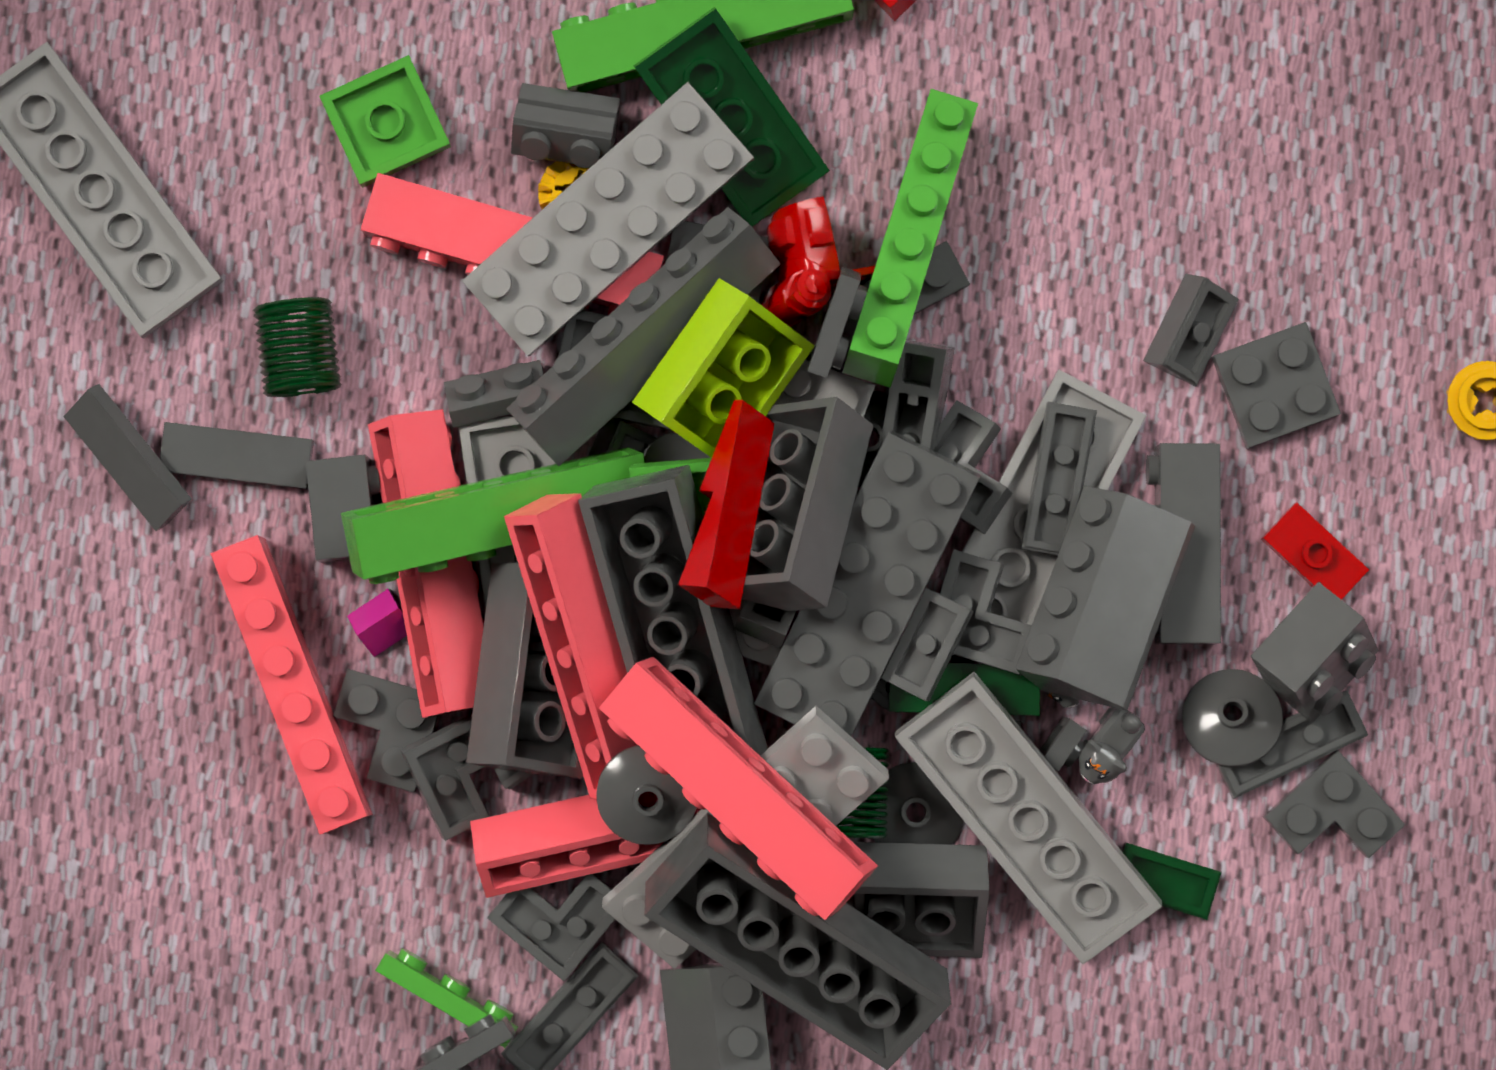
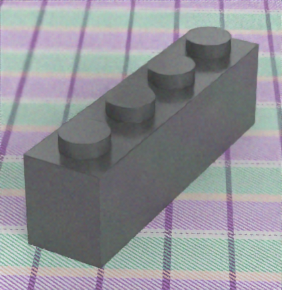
[1145,443,1221,645]

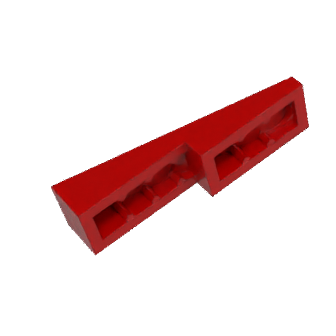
[678,400,775,609]

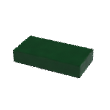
[1122,842,1222,920]

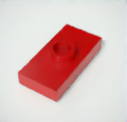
[1261,502,1369,600]

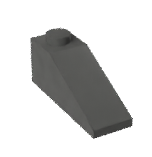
[880,339,955,451]

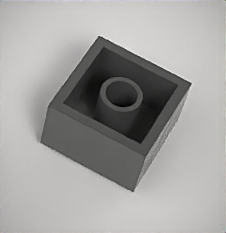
[1251,582,1379,723]

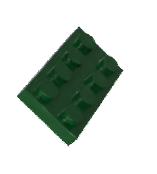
[633,7,830,227]

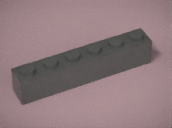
[506,207,780,466]

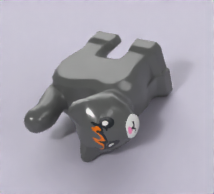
[1078,707,1145,784]

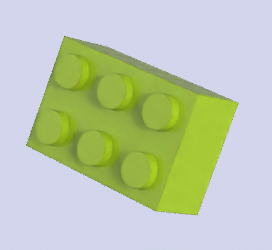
[632,278,814,458]

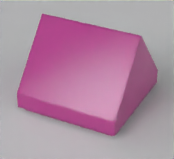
[347,589,407,657]

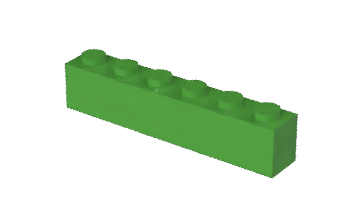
[552,0,854,93]
[842,89,978,388]
[341,447,645,584]

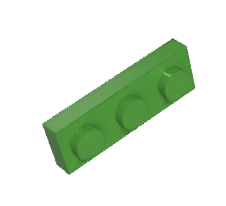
[375,948,518,1048]

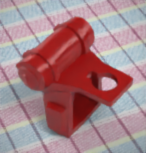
[760,196,876,327]

